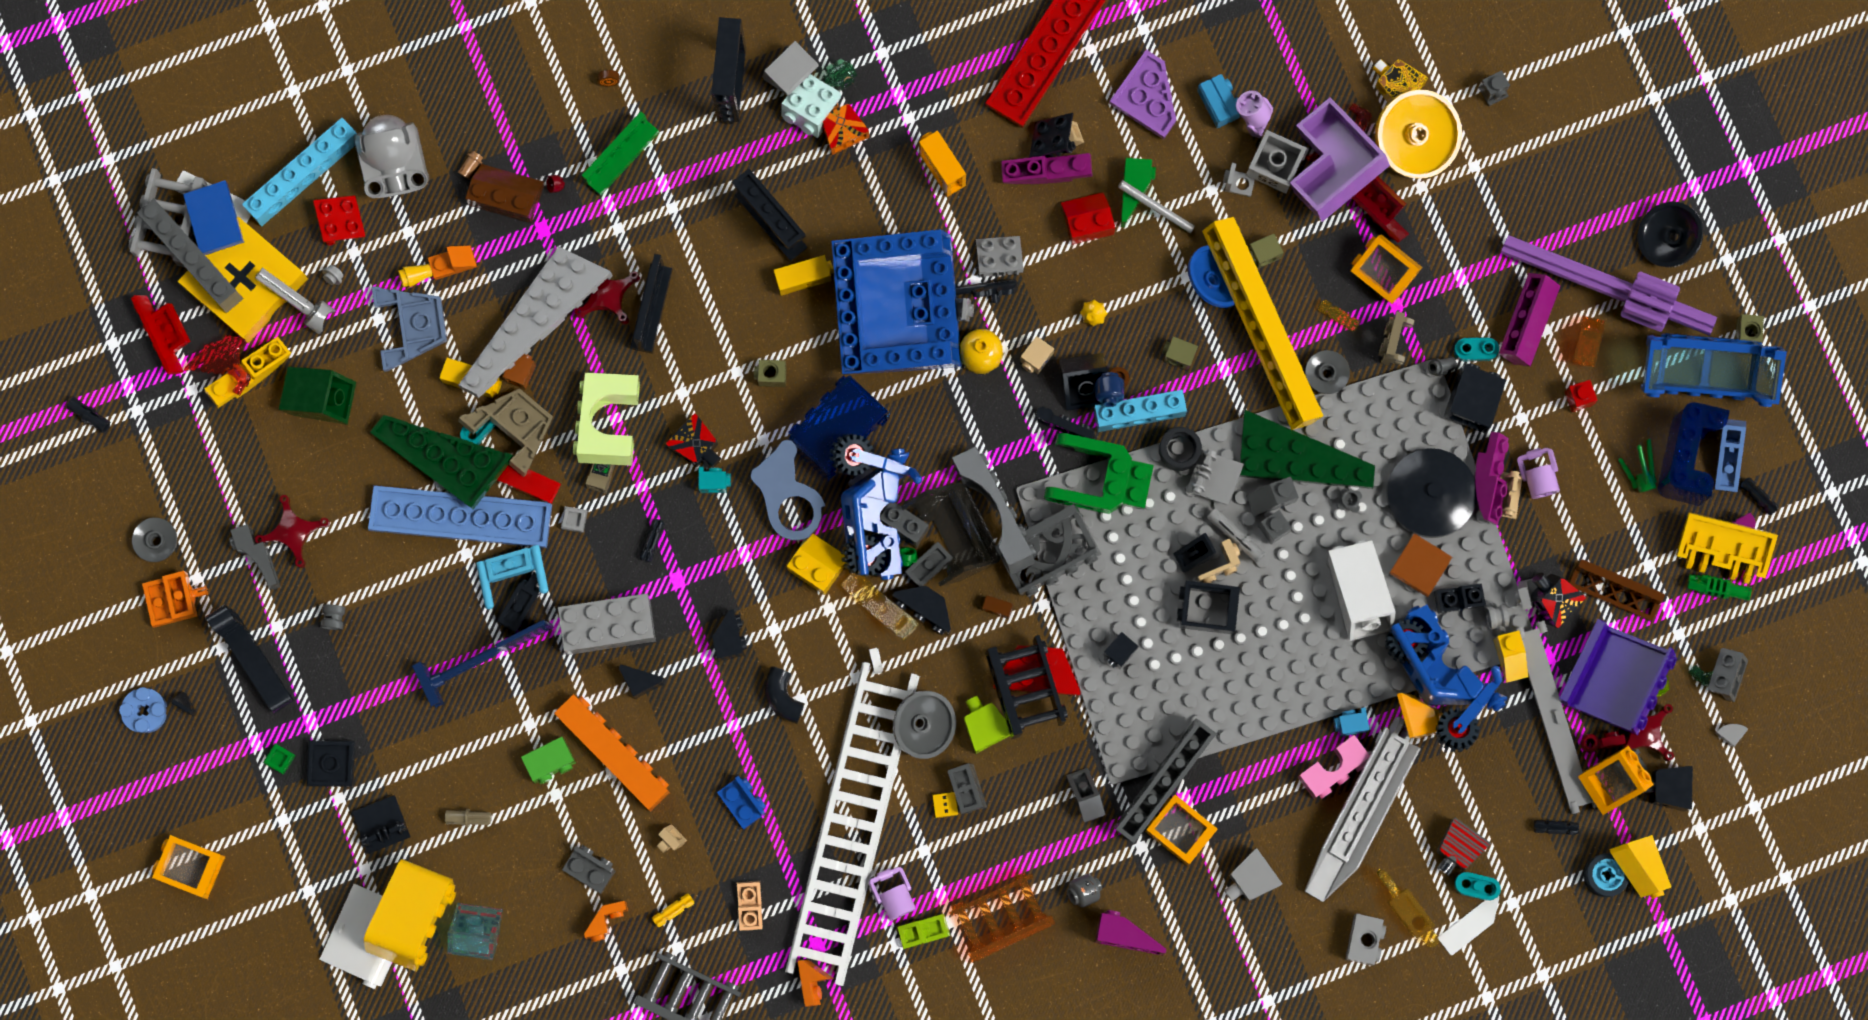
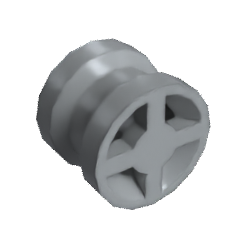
[1486,604,1509,629]

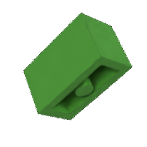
[521,737,576,784]

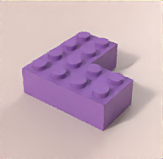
[1290,98,1390,222]

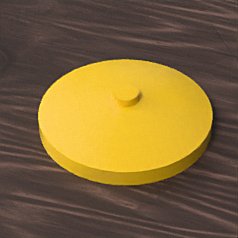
[1375,90,1462,178]

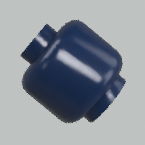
[1095,372,1124,407]

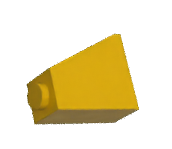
[1609,835,1671,899]

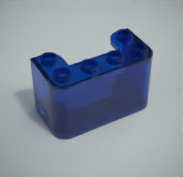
[788,375,890,482]
[1658,402,1730,506]

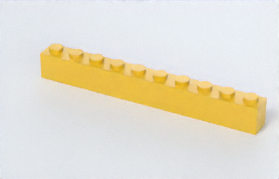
[1202,217,1323,430]

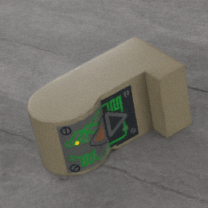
[586,464,615,494]

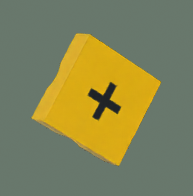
[178,217,308,344]

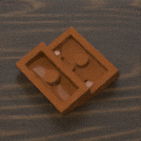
[1389,533,1453,597]

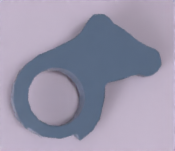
[751,440,825,540]

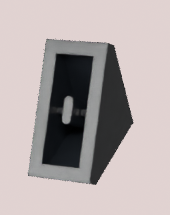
[1173,533,1217,573]
[619,664,665,699]

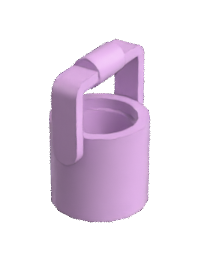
[1236,91,1273,138]
[1517,448,1560,499]
[869,867,916,921]

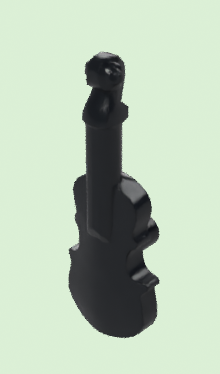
[955,279,1018,303]

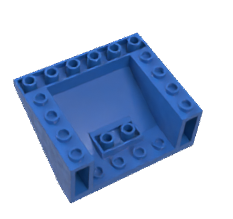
[832,229,962,375]

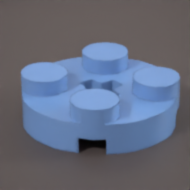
[119,687,167,733]

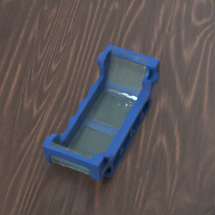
[1640,333,1787,407]

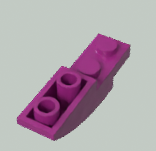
[1002,153,1093,184]
[1475,432,1509,525]

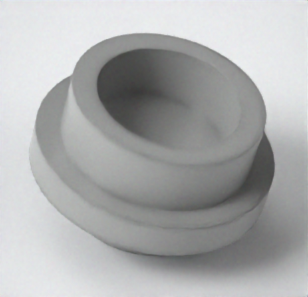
[322,265,344,285]

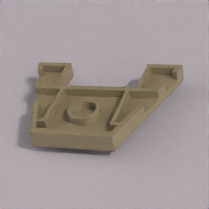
[458,389,553,477]

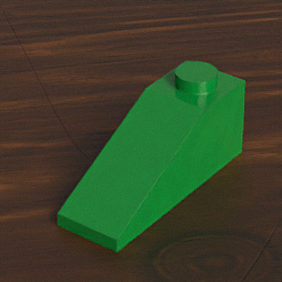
[1121,158,1156,228]

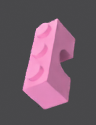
[1298,735,1370,799]

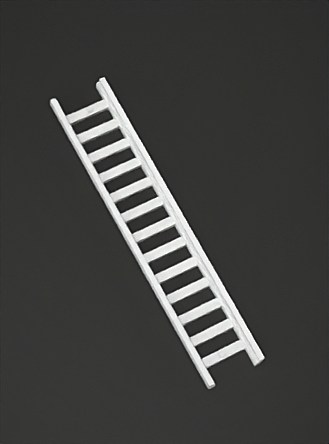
[785,662,919,986]

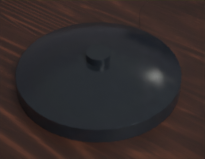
[1386,448,1477,538]

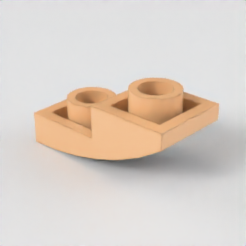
[737,881,763,931]

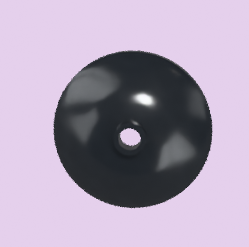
[1638,201,1704,268]

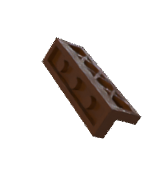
[1569,559,1666,622]

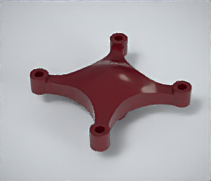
[574,271,640,325]
[255,495,330,568]
[1623,704,1674,762]

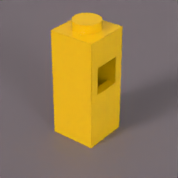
[774,255,834,296]
[440,358,502,399]

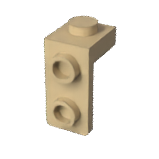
[1196,539,1241,583]

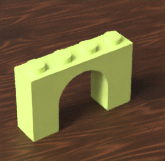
[573,373,640,466]

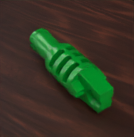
[1687,574,1752,601]

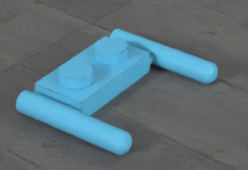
[476,545,548,609]

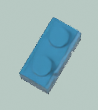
[1197,74,1241,128]

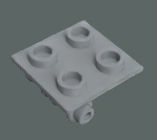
[976,236,1024,278]
[1186,449,1244,505]

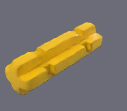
[652,894,694,927]

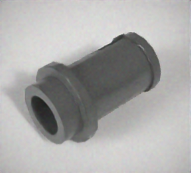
[1428,357,1457,376]

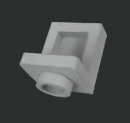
[956,298,974,322]
[1515,579,1537,610]

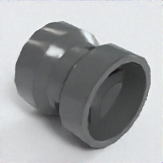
[320,604,346,630]

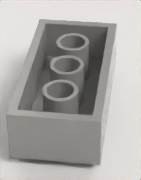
[558,593,656,655]

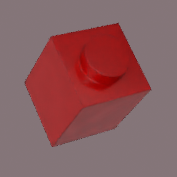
[1564,380,1598,412]

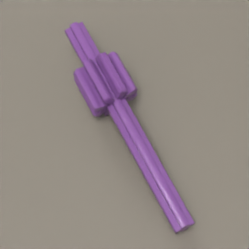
[1500,235,1717,336]

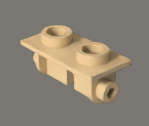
[1500,471,1522,519]

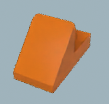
[428,246,477,280]
[798,960,834,1007]

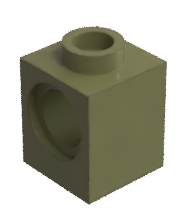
[1249,234,1284,269]
[1736,314,1764,342]
[1162,336,1198,371]
[754,360,787,387]

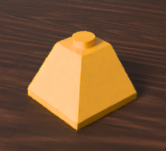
[1397,693,1443,739]

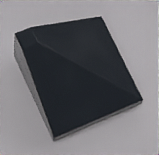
[171,692,196,716]

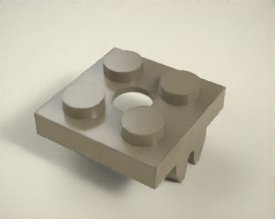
[1378,311,1414,365]

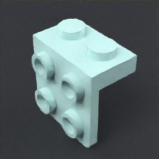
[781,74,841,138]

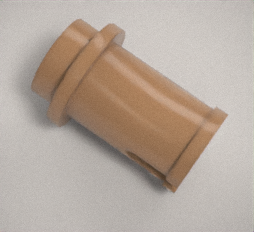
[458,151,483,180]

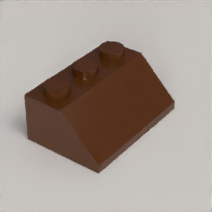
[465,164,545,223]

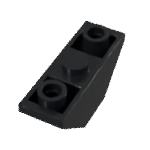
[892,586,951,636]

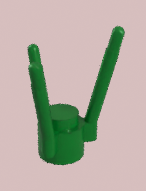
[1618,439,1657,493]

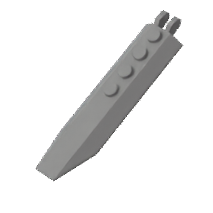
[1305,716,1421,902]

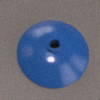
[1188,245,1235,308]

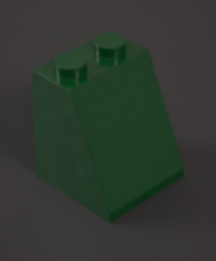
[279,367,357,425]

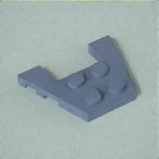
[372,286,448,372]

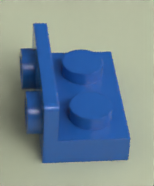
[717,775,766,830]

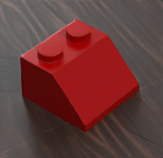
[1061,192,1115,245]

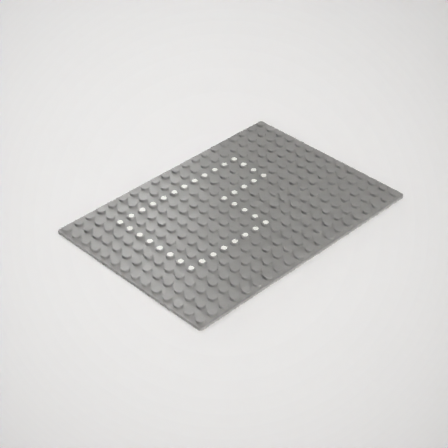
[1016,360,1533,785]

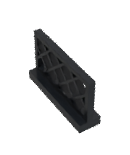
[630,253,673,354]

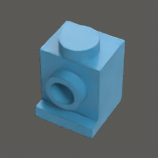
[1333,708,1370,737]

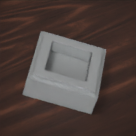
[561,506,588,533]

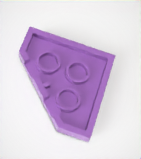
[1109,49,1176,140]

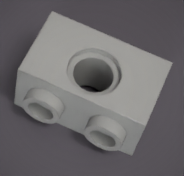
[1345,914,1386,966]

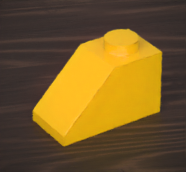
[1493,630,1528,683]

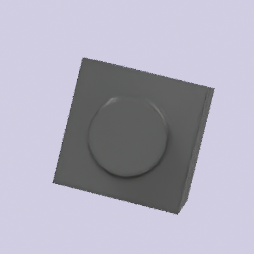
[1258,510,1292,545]

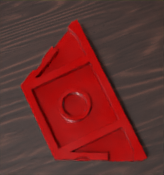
[993,645,1081,696]

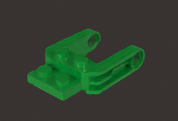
[1043,433,1154,514]

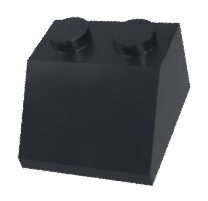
[1059,353,1107,411]

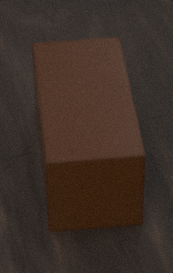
[982,595,1013,619]

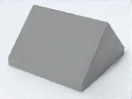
[763,41,819,96]

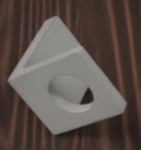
[1223,163,1255,197]

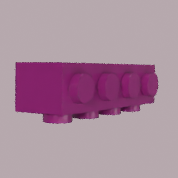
[1499,273,1560,367]

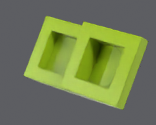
[898,914,950,949]

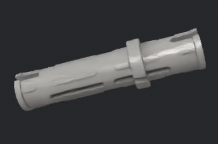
[1207,508,1266,563]

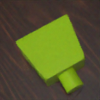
[964,696,1010,754]

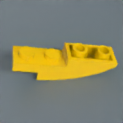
[204,337,291,408]

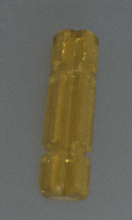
[1318,300,1360,331]

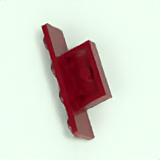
[1352,176,1409,243]

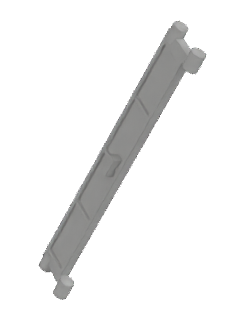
[1514,621,1597,814]

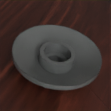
[1305,350,1350,394]
[132,518,177,562]

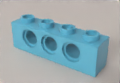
[1094,390,1187,432]

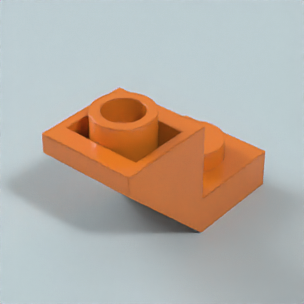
[584,901,628,942]

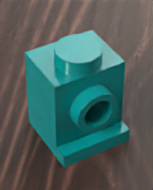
[699,467,731,493]

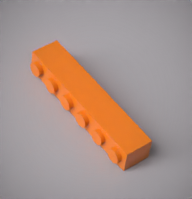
[554,694,670,812]

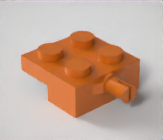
[142,571,208,628]

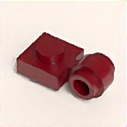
[1580,732,1626,753]

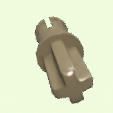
[445,809,492,827]

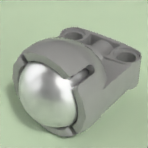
[354,115,429,198]

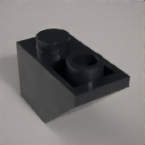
[712,609,747,662]

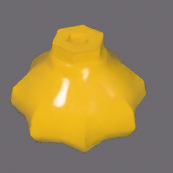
[1080,299,1108,327]

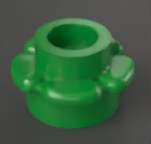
[899,547,918,566]

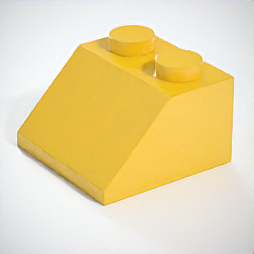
[787,534,846,595]

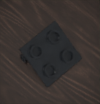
[1029,113,1076,158]
[352,795,411,854]

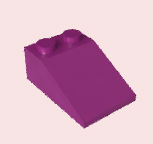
[1095,910,1166,956]

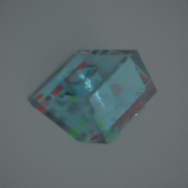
[447,903,503,960]

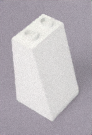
[1328,540,1395,641]

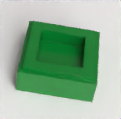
[263,743,296,775]

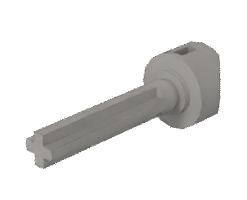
[255,268,336,334]

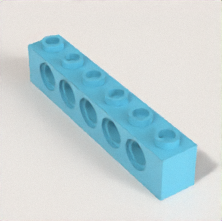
[242,118,357,227]

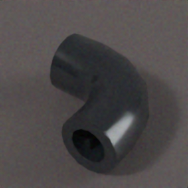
[765,666,805,724]

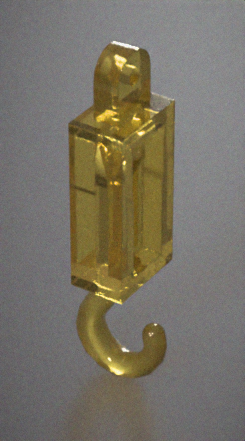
[1376,869,1439,947]

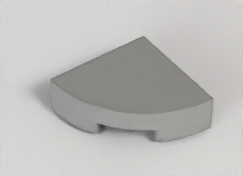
[1715,724,1748,747]

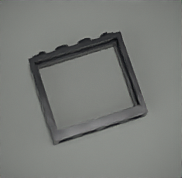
[711,17,746,124]

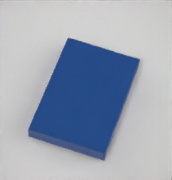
[183,180,244,255]

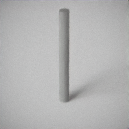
[1118,180,1195,233]

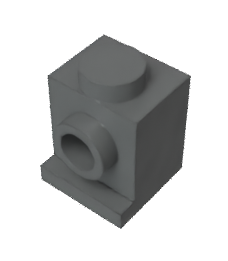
[1479,70,1510,106]

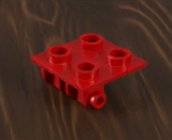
[313,195,366,246]

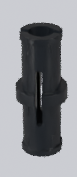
[66,397,111,433]

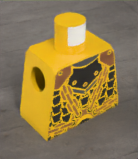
[1373,59,1428,102]

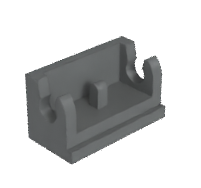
[948,763,987,814]

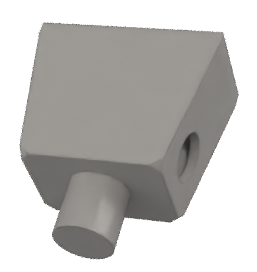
[1224,849,1282,902]

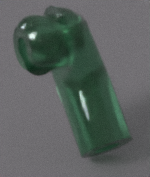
[1688,664,1713,686]

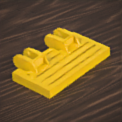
[1676,512,1778,584]

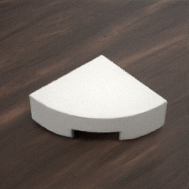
[869,648,883,674]

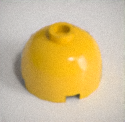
[960,329,1003,374]

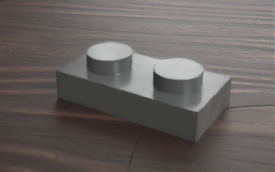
[905,542,953,587]

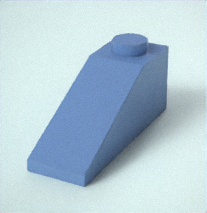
[1715,419,1746,492]

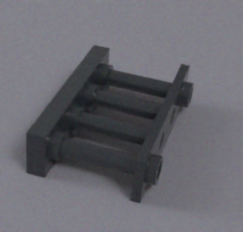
[732,168,808,262]
[985,635,1068,739]

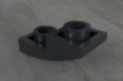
[1434,584,1486,614]

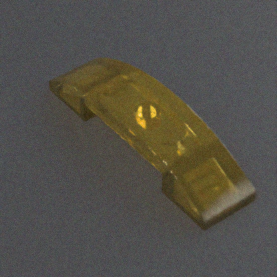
[840,573,919,641]

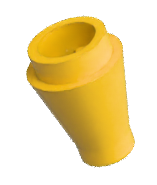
[398,264,433,288]

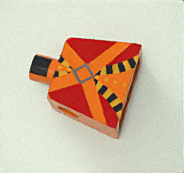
[823,103,869,155]

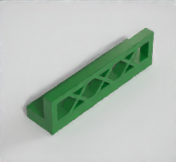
[582,112,659,196]

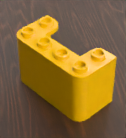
[364,859,456,972]

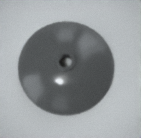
[893,691,956,759]

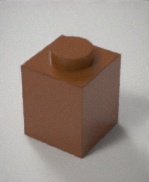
[503,353,536,390]

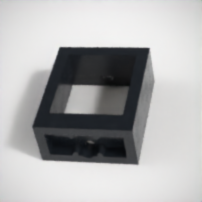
[1176,581,1240,635]

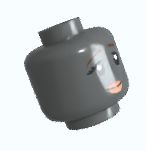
[1067,874,1102,908]

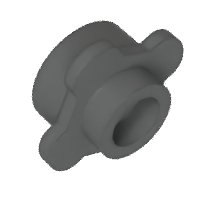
[1338,488,1362,513]

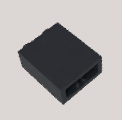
[1443,364,1507,433]

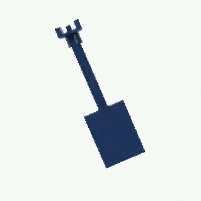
[412,620,554,708]

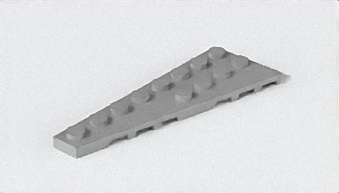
[459,246,613,398]

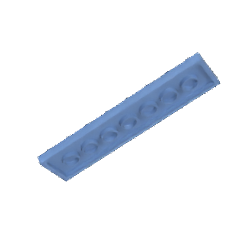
[368,486,552,548]

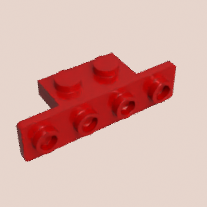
[131,295,191,374]

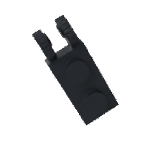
[1036,406,1095,439]

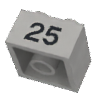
[1246,130,1307,193]

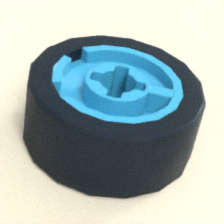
[1584,853,1629,897]

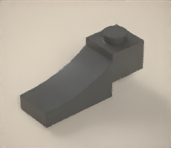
[229,524,281,590]

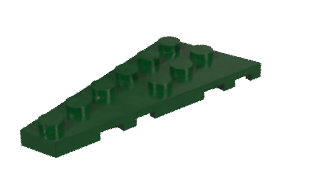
[1239,410,1375,489]
[370,415,514,510]

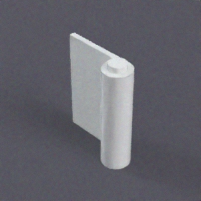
[319,884,392,989]

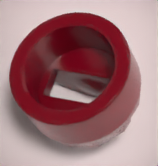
[546,175,565,193]

